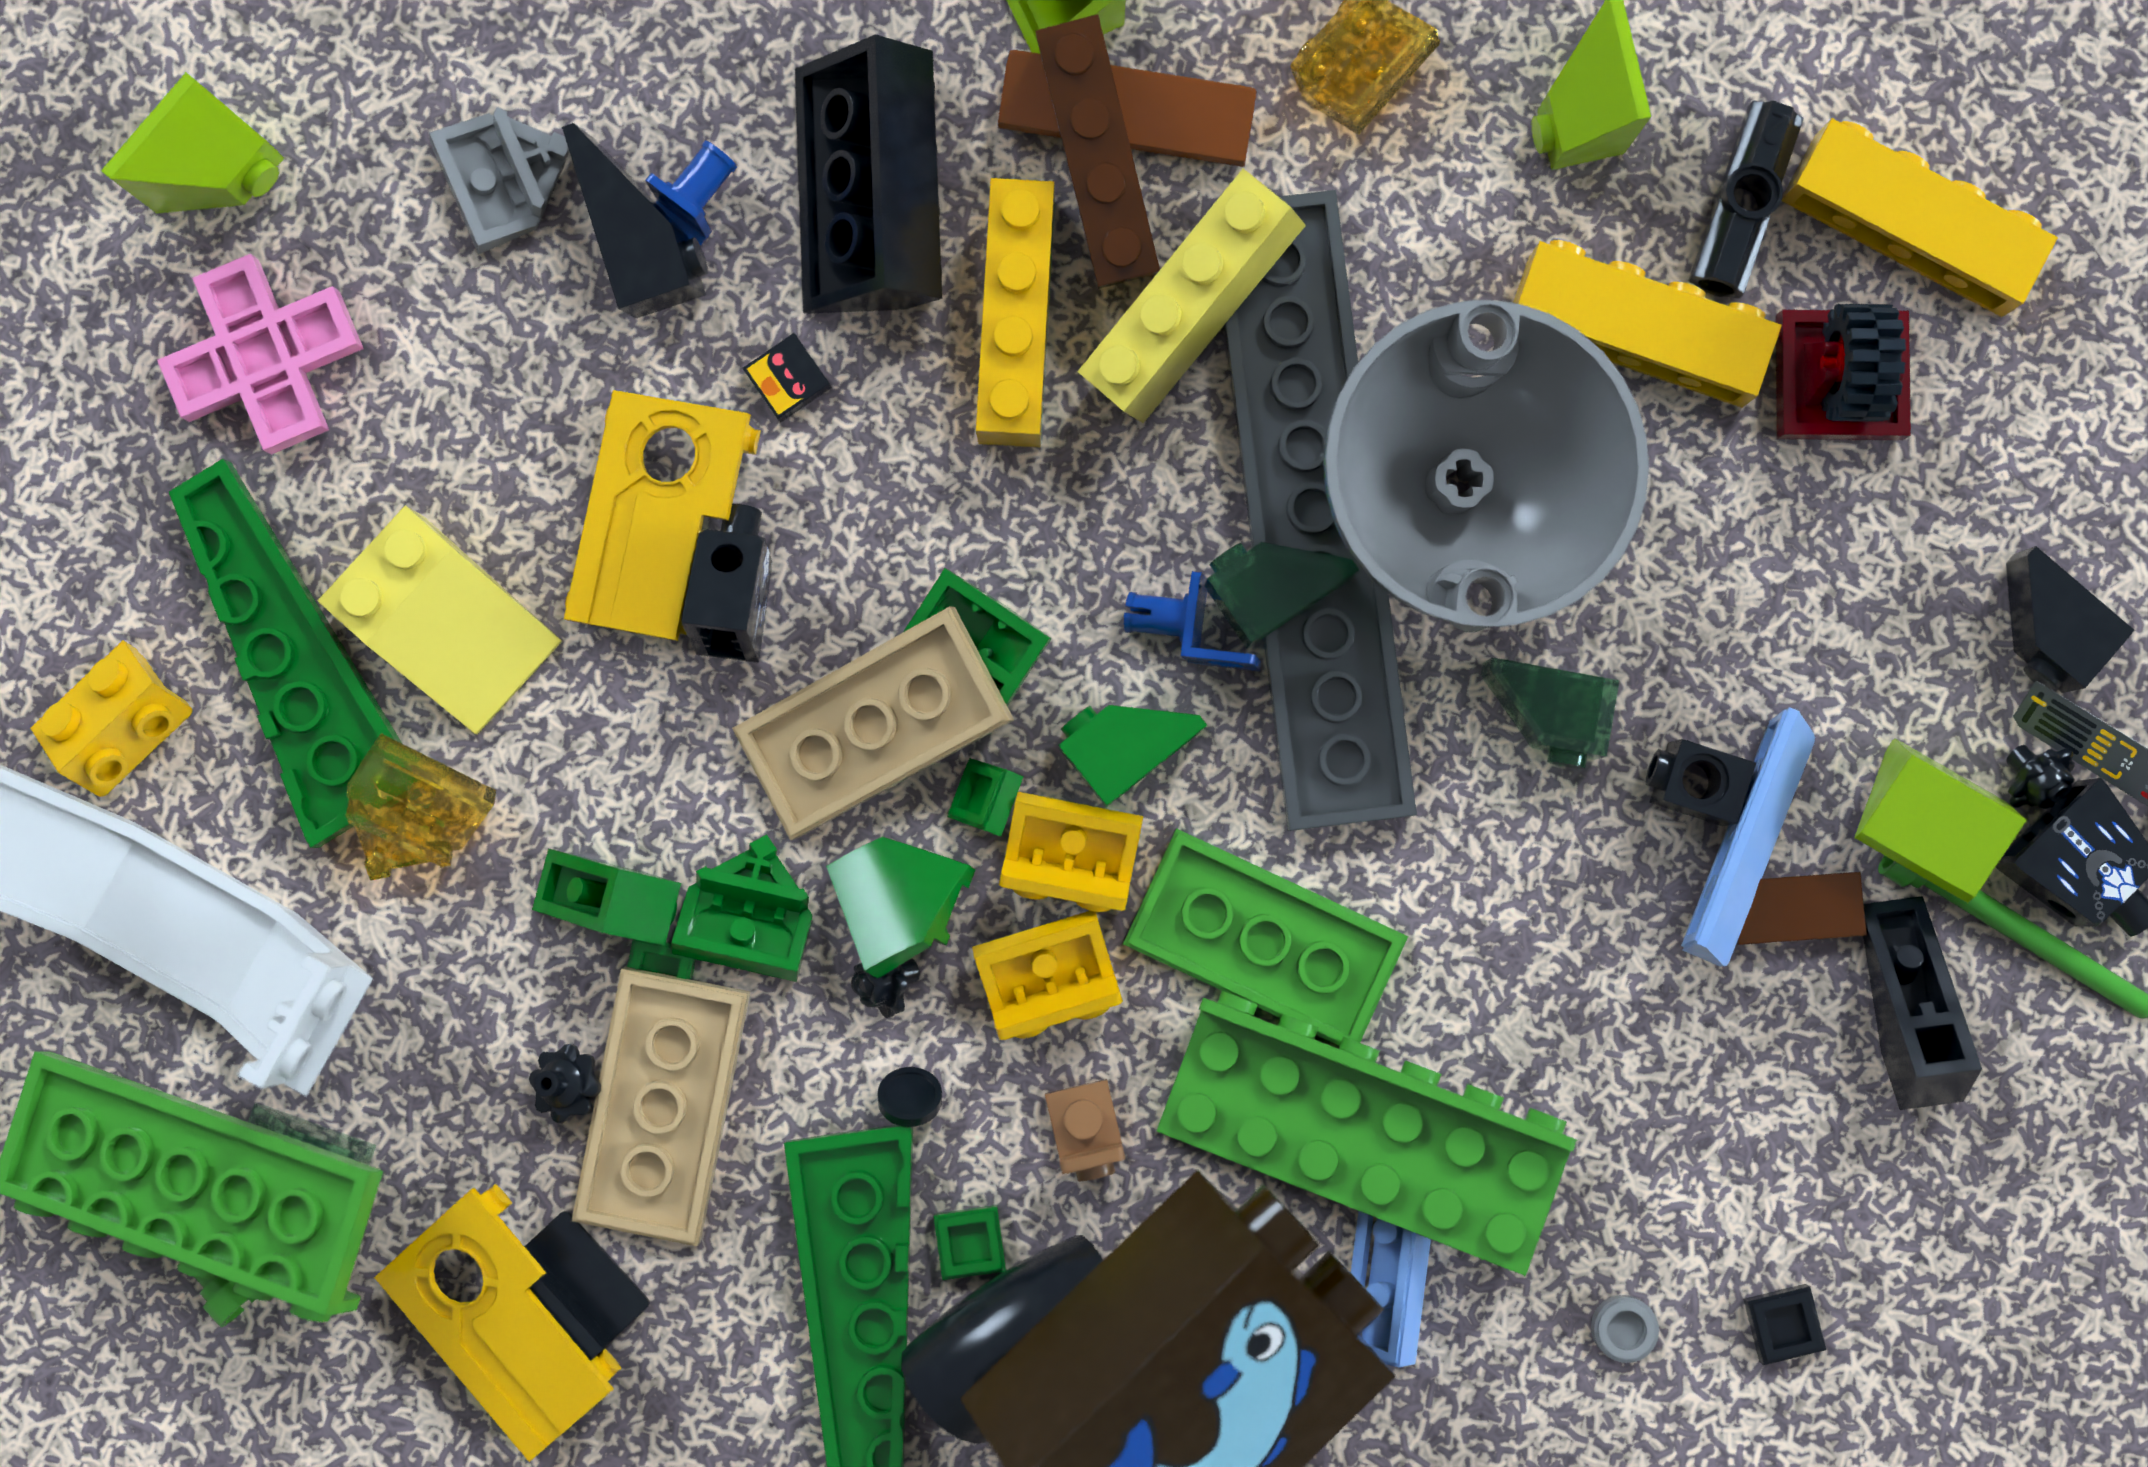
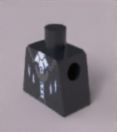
[681,504,772,663]
[1996,778,2148,937]

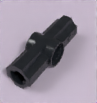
[1688,100,1804,299]

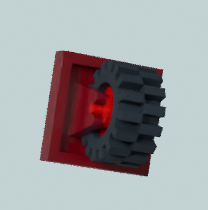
[1775,304,1911,440]

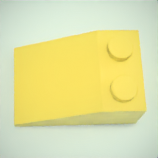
[317,505,562,735]

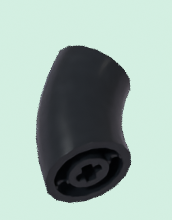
[901,1235,1103,1444]

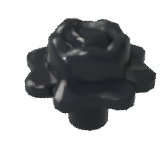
[2006,745,2075,809]
[851,958,920,1018]
[529,1044,601,1123]

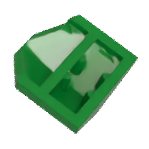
[903,568,1052,706]

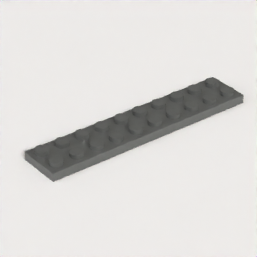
[1210,190,1417,831]

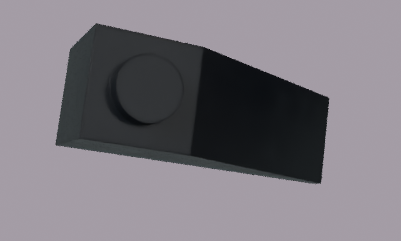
[562,123,708,318]
[1863,896,1982,1110]

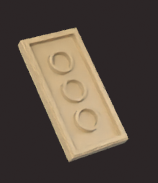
[732,607,1014,841]
[572,967,750,1247]

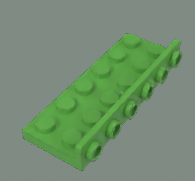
[1156,991,1577,1276]
[0,1051,383,1322]

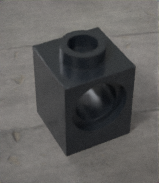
[1646,739,1756,826]

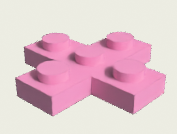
[157,253,364,455]

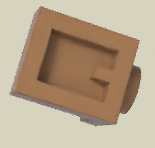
[1045,1079,1125,1181]

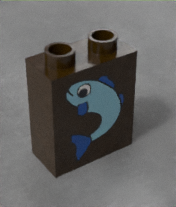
[960,1169,1396,1467]

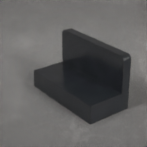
[524,1211,650,1361]

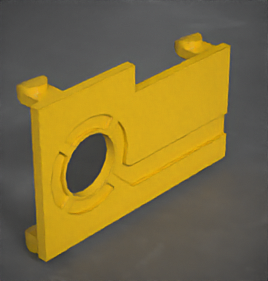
[564,390,761,641]
[374,1184,621,1462]

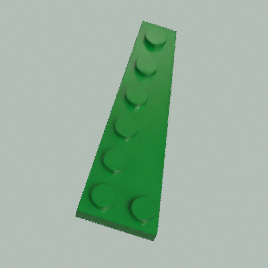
[169,459,426,848]
[784,1125,913,1467]

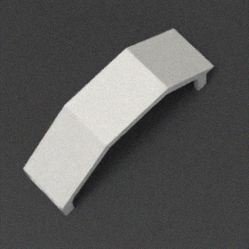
[0,765,373,1096]

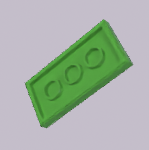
[1123,828,1408,1046]

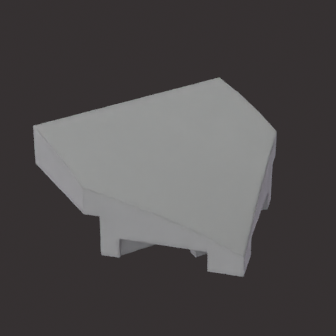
[429,107,569,254]

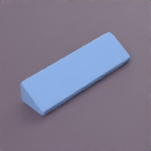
[1681,707,1815,967]
[1351,1211,1431,1368]

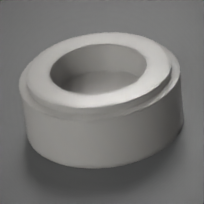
[1591,1295,1659,1363]

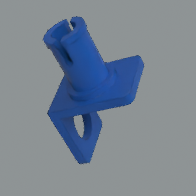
[645,140,737,246]
[1124,571,1261,671]

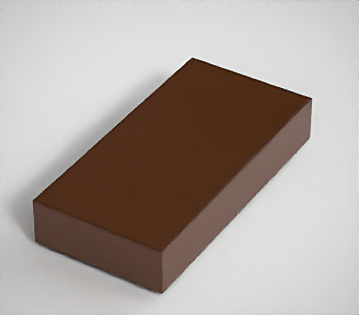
[1736,872,1867,945]

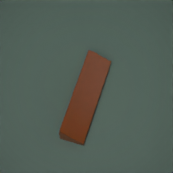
[998,50,1257,167]

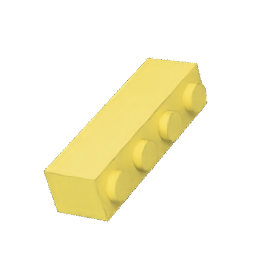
[1077,168,1306,423]

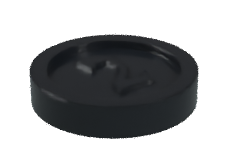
[877,1067,942,1127]

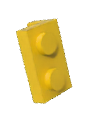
[30,640,193,797]
[999,792,1143,912]
[972,911,1123,1040]

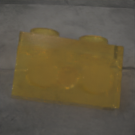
[1290,0,1441,135]

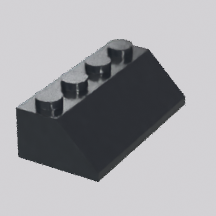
[795,34,942,314]

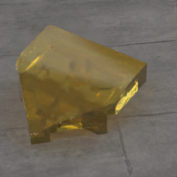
[346,733,496,881]

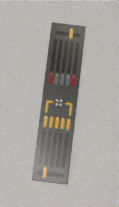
[2013,681,2148,806]

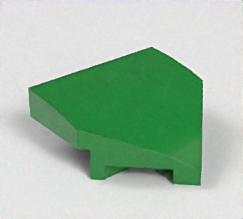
[671,835,813,982]
[826,837,976,979]

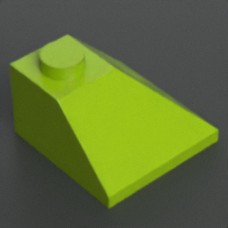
[1531,0,1652,170]
[101,72,284,214]

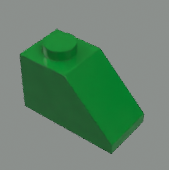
[1058,705,1207,808]
[532,848,681,946]

